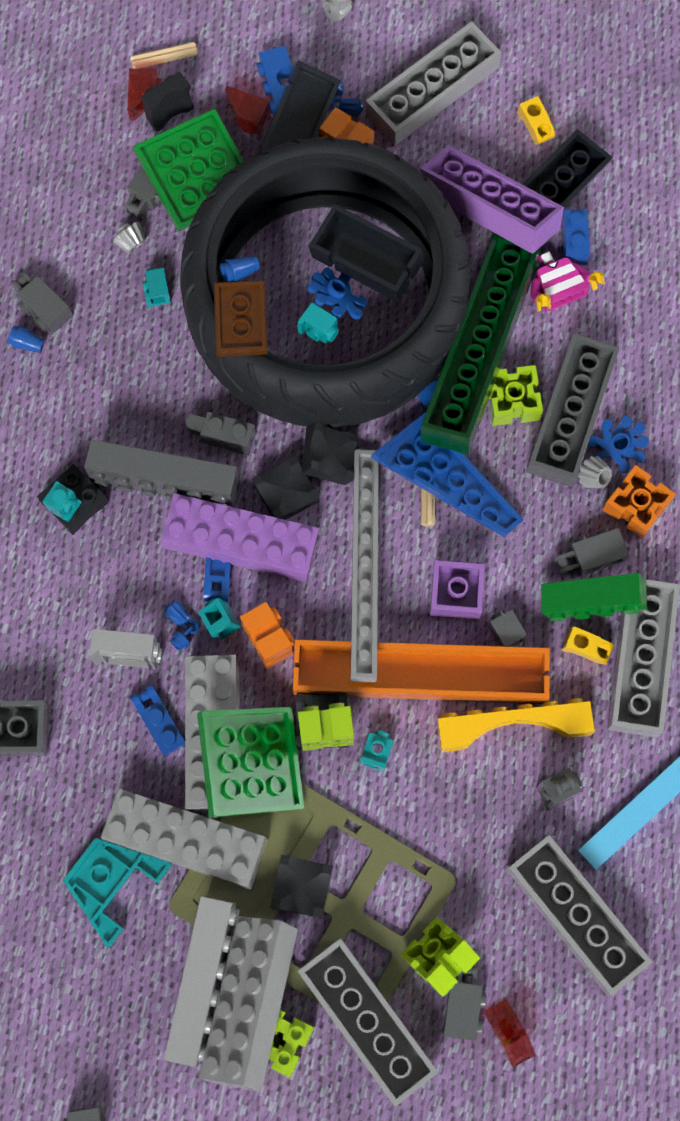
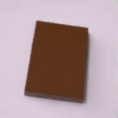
[214,280,268,357]

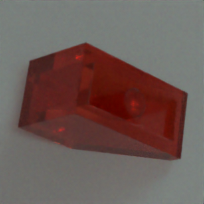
[127,68,163,121]
[225,86,270,135]
[483,999,536,1068]

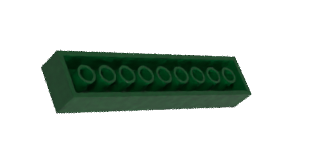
[421,233,540,455]

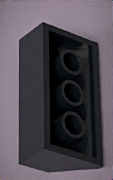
[522,129,613,208]

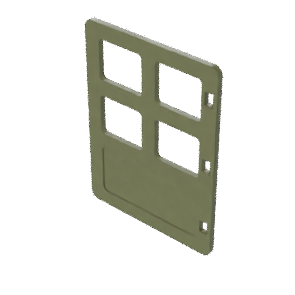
[169,783,455,1005]

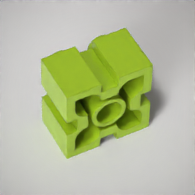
[489,365,543,426]
[298,703,354,751]
[400,917,480,997]
[269,1009,315,1078]

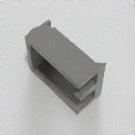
[89,629,163,670]

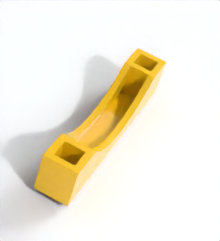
[437,698,595,752]

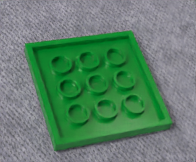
[133,109,244,232]
[197,707,305,818]

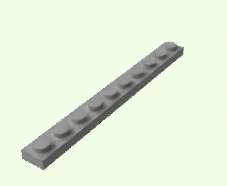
[350,449,379,682]

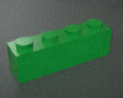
[541,573,647,622]

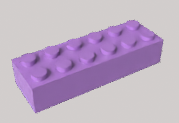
[420,146,564,254]
[161,493,319,582]

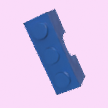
[256,46,292,116]

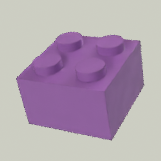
[430,560,485,620]

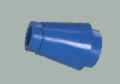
[220,255,260,282]
[7,325,45,353]

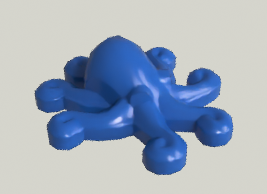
[307,267,367,319]
[588,416,649,473]

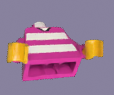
[530,252,605,313]

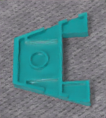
[63,838,173,948]

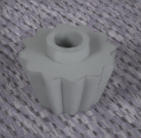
[323,0,352,23]
[113,221,146,253]
[578,456,612,488]

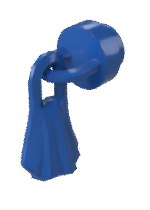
[329,81,364,117]
[164,601,199,651]

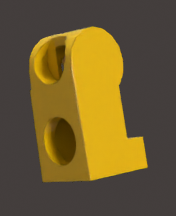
[517,96,555,145]
[561,626,614,665]

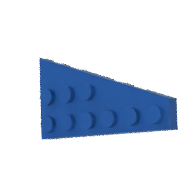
[371,413,524,537]

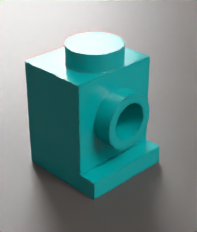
[142,267,171,307]
[297,303,339,344]
[42,481,82,522]
[198,598,242,640]
[360,730,394,772]

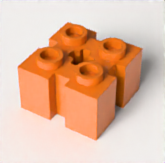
[319,107,374,145]
[602,465,676,539]
[240,602,295,670]

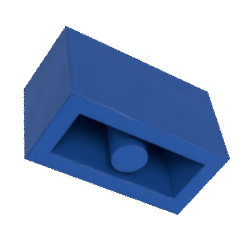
[560,209,590,265]

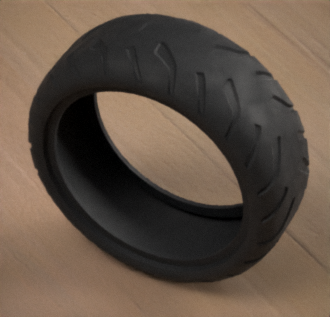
[180,137,470,427]

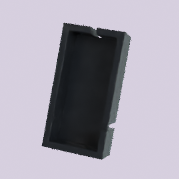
[259,60,341,152]
[309,204,424,303]

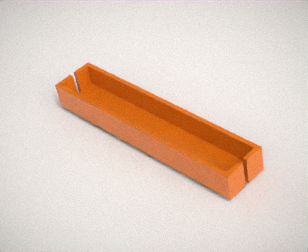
[293,640,550,704]

